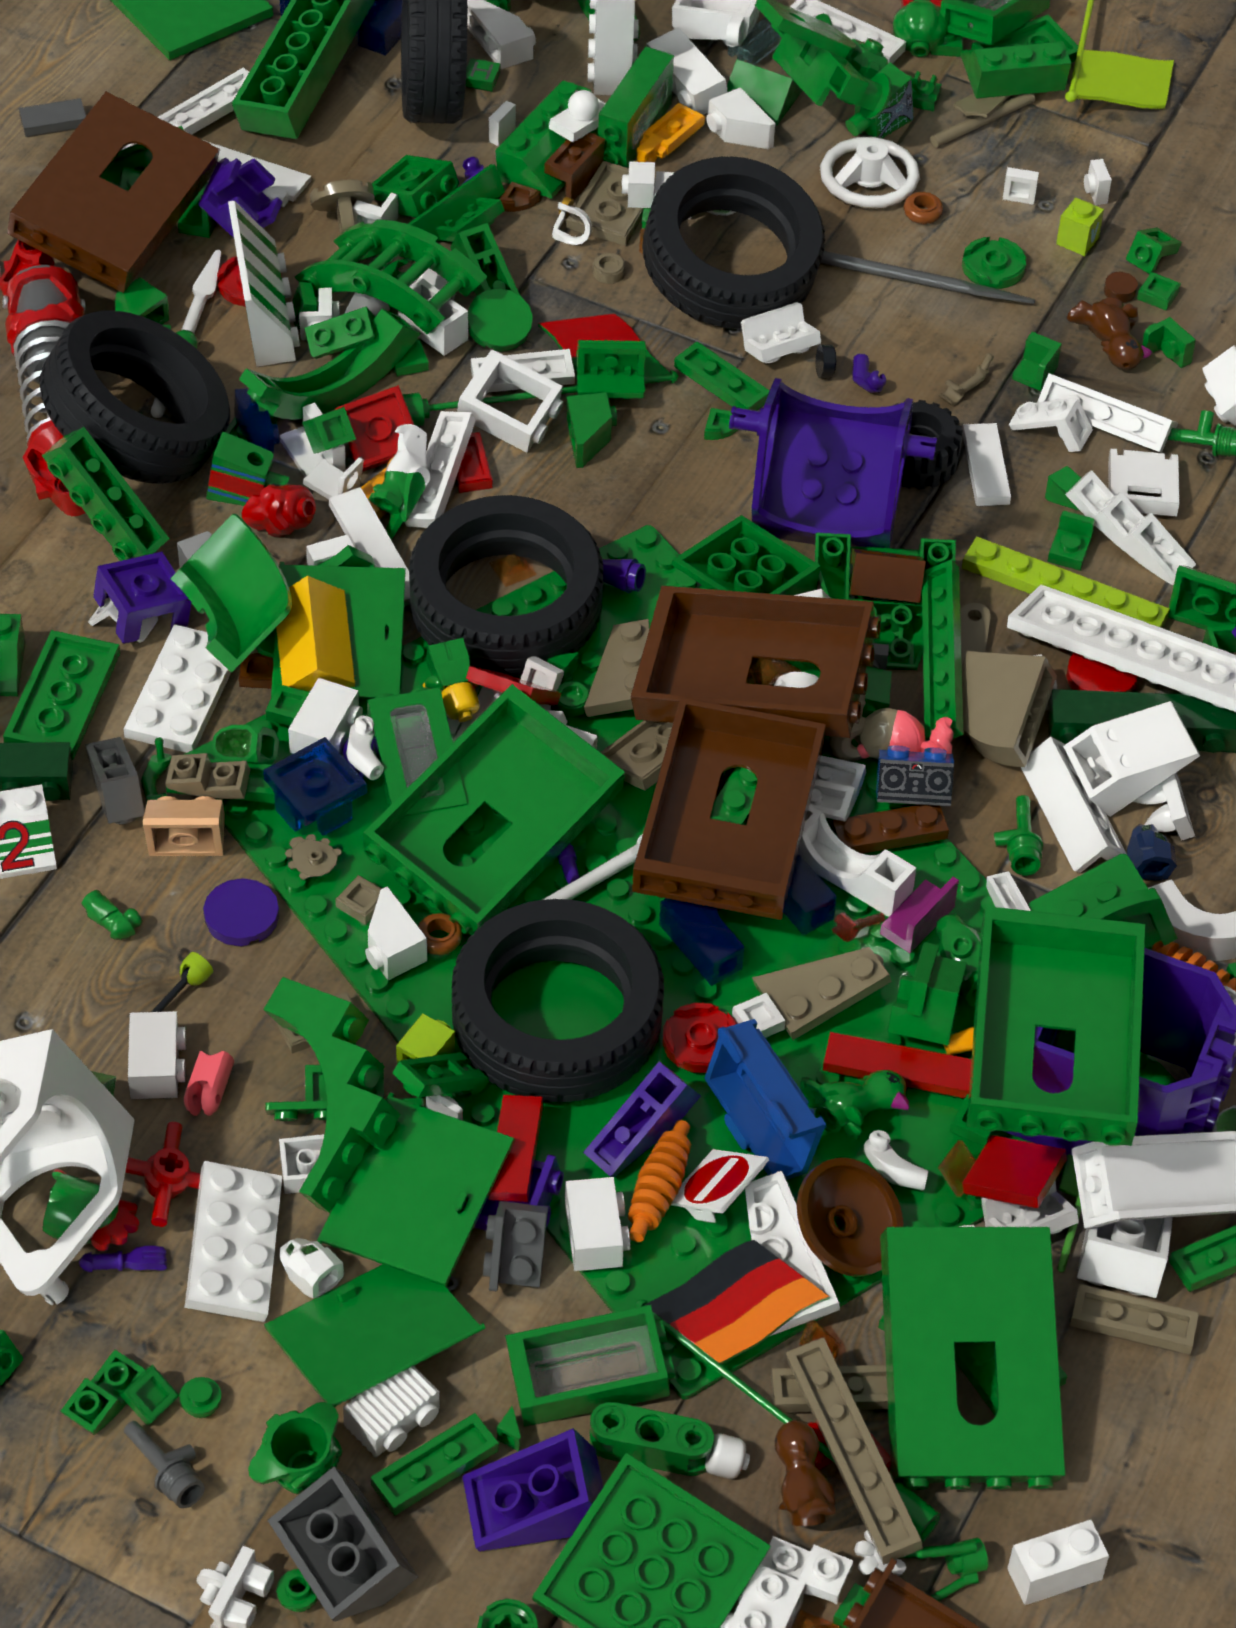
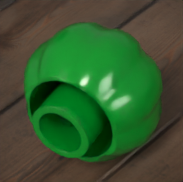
[893,0,949,57]

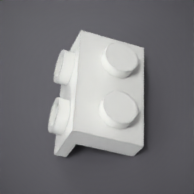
[741,302,821,363]
[981,1181,1079,1234]

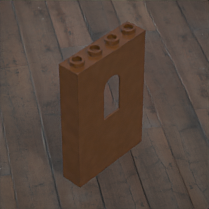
[7,91,220,293]
[631,586,881,738]
[632,697,826,920]

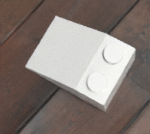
[1077,1217,1173,1298]

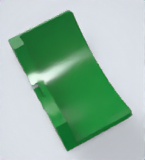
[170,514,292,673]

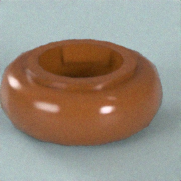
[903,192,943,224]
[418,913,463,955]

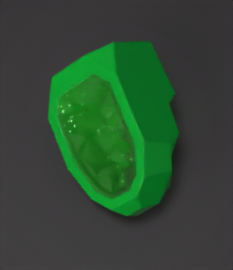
[212,725,279,765]

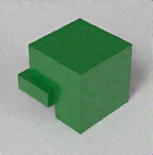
[887,942,967,1045]

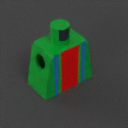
[206,431,290,506]

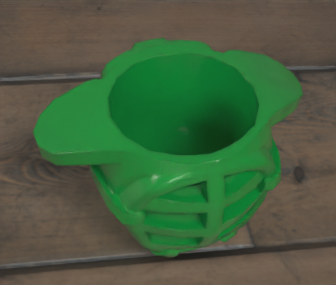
[248,1402,343,1495]

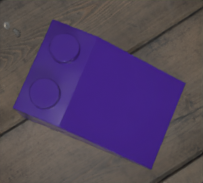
[462,1428,603,1552]

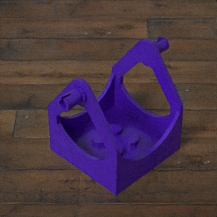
[729,378,937,548]

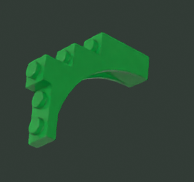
[263,977,401,1213]

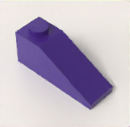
[583,1061,701,1177]

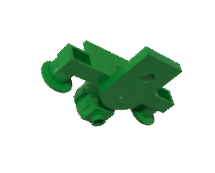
[754,0,892,119]

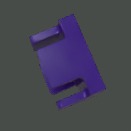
[198,157,283,238]

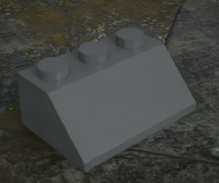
[267,1467,418,1622]

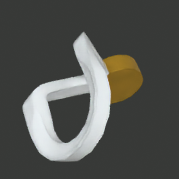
[552,197,592,245]

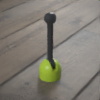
[151,952,214,1012]

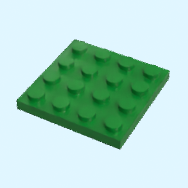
[532,1453,771,1628]

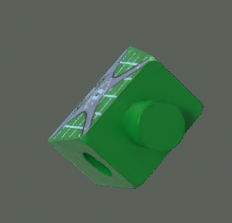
[845,63,914,138]

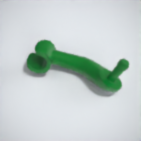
[141,737,172,804]

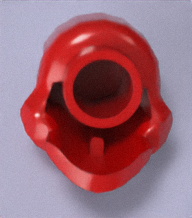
[242,484,316,538]

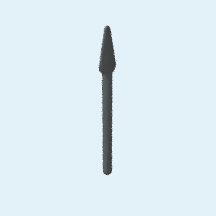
[821,251,1035,304]

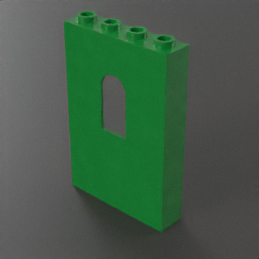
[363,684,625,935]
[966,906,1145,1146]
[880,1227,1065,1490]

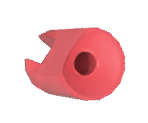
[184,1051,234,1116]

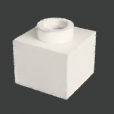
[622,161,655,208]

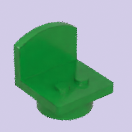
[1028,854,1178,950]

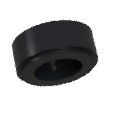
[816,344,836,378]

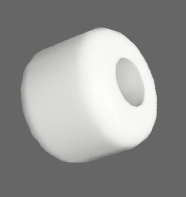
[705,1433,750,1479]

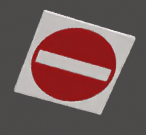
[671,1149,769,1223]

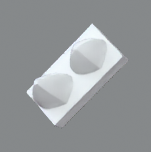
[1133,773,1195,841]

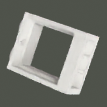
[457,349,564,453]

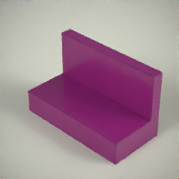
[880,877,959,953]

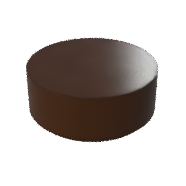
[1104,272,1138,302]

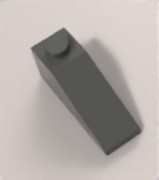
[85,737,144,824]

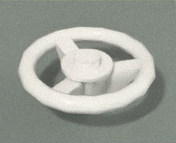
[820,137,920,208]

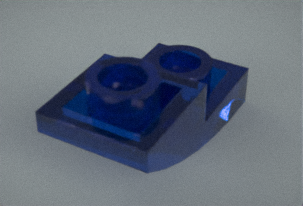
[234,388,280,454]

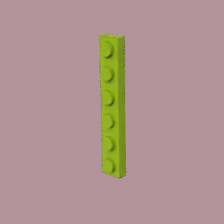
[962,536,1170,628]

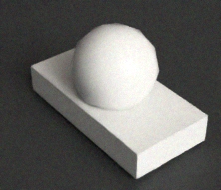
[549,90,606,142]

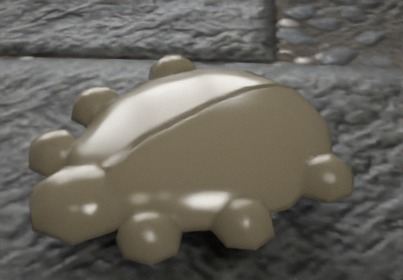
[285,834,341,880]

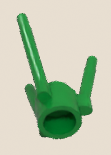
[899,1537,988,1601]

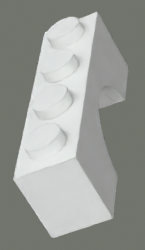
[796,805,916,917]

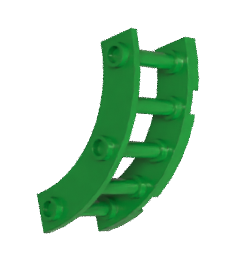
[294,220,488,335]

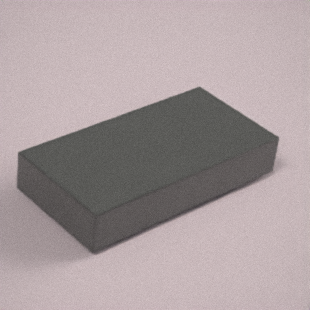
[19,98,86,137]

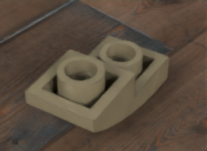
[165,753,251,799]

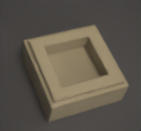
[335,875,381,925]

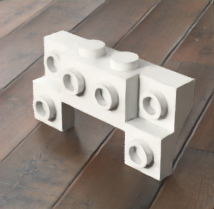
[720,1536,854,1628]

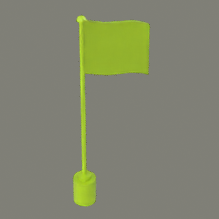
[1065,0,1174,109]

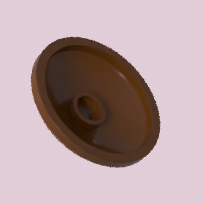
[797,1158,904,1277]

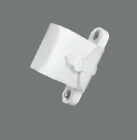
[672,0,760,47]

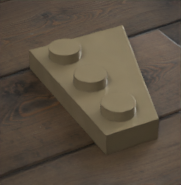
[584,619,650,717]
[752,947,891,1040]

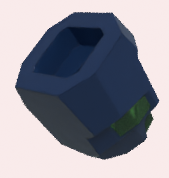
[1127,824,1177,881]

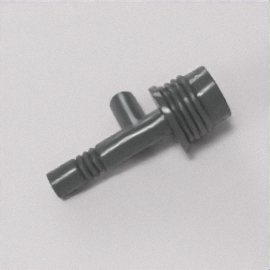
[124,1421,205,1509]

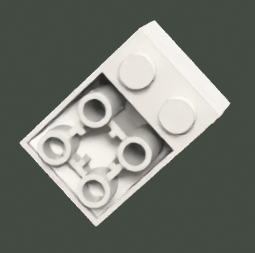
[1063,701,1200,817]

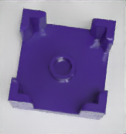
[93,552,192,644]

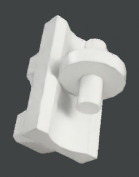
[196,1546,274,1628]

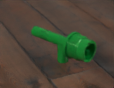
[1167,410,1236,457]
[994,795,1043,876]

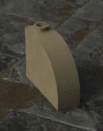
[962,651,1057,767]

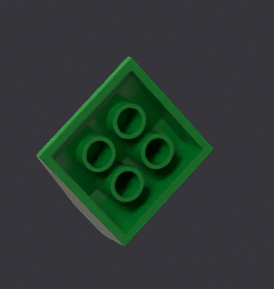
[672,515,821,596]

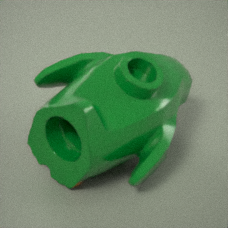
[936,913,981,1007]

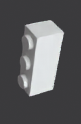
[646,27,728,115]

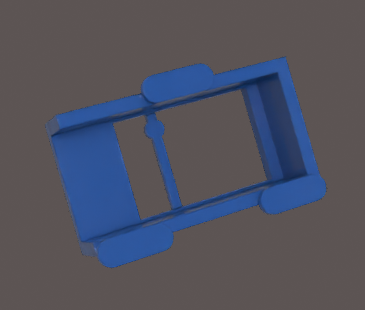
[704,1019,826,1180]

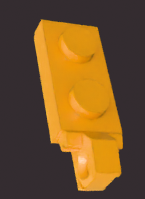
[636,103,705,162]

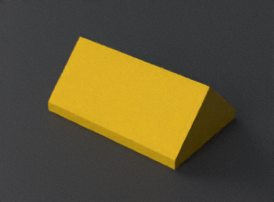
[276,576,355,691]

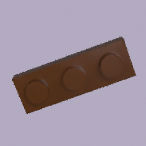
[831,805,949,854]

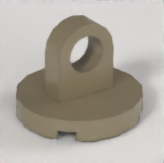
[309,179,375,234]

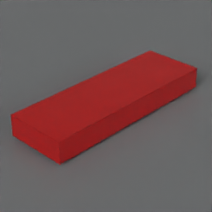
[488,1095,543,1202]

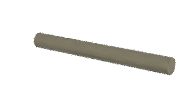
[930,93,1035,148]

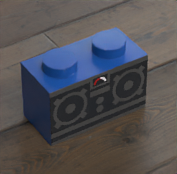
[876,745,954,806]

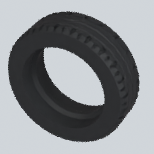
[401,0,468,124]
[642,156,825,329]
[39,310,230,484]
[409,495,604,676]
[452,899,664,1103]

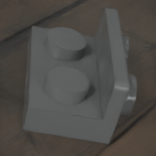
[483,1201,548,1292]

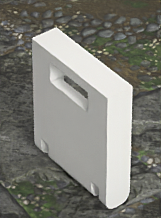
[1108,448,1179,516]

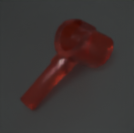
[832,912,885,942]

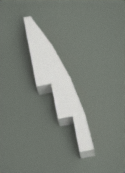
[1065,470,1196,585]

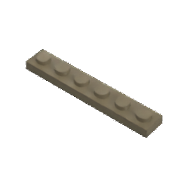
[785,1337,923,1565]

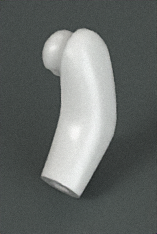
[346,716,384,780]
[864,1130,928,1190]

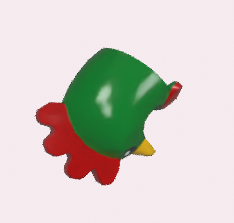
[43,1169,139,1251]

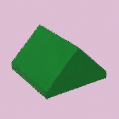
[727,59,803,126]

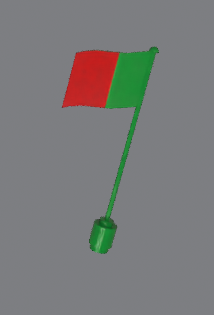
[402,314,678,427]

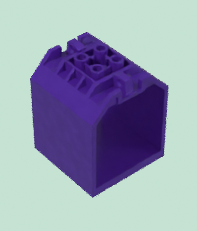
[1003,948,1236,1156]

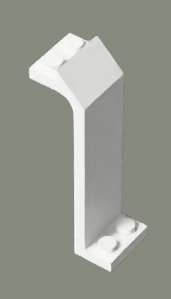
[1071,1131,1236,1228]

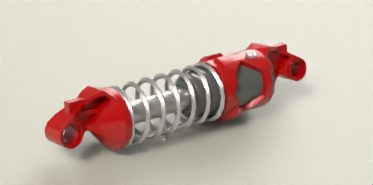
[0,240,86,517]

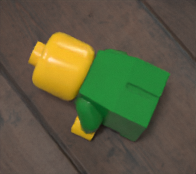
[422,638,480,722]

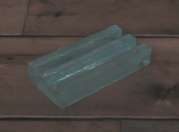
[728,17,782,65]

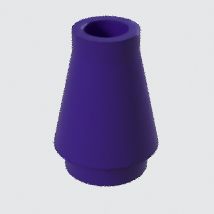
[602,559,646,593]

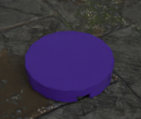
[203,878,279,946]

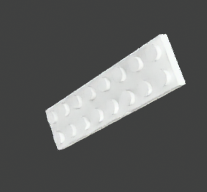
[1007,584,1236,712]

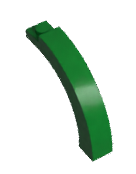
[239,308,421,419]

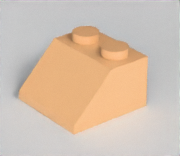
[143,796,225,856]

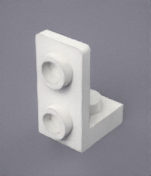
[1009,398,1093,452]

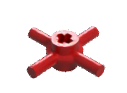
[125,1122,200,1227]

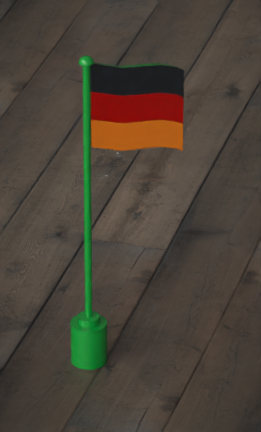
[634,1240,941,1543]

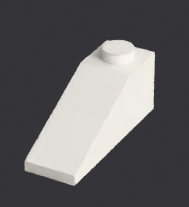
[468,0,536,69]

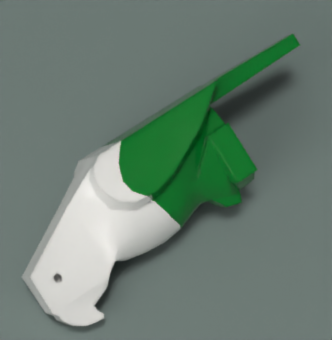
[368,424,430,540]

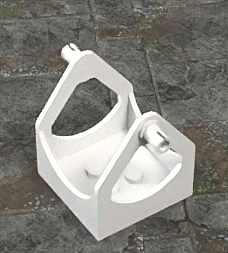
[0,1029,135,1305]

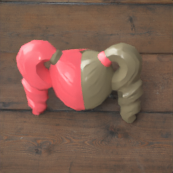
[828,695,954,762]

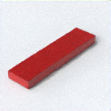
[823,1032,971,1098]

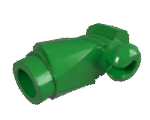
[82,890,143,940]

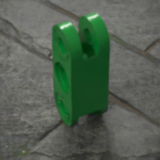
[589,1402,714,1476]

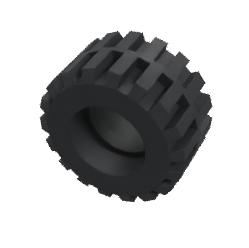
[895,400,963,489]

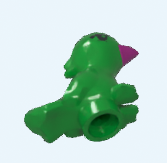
[800,1070,909,1139]

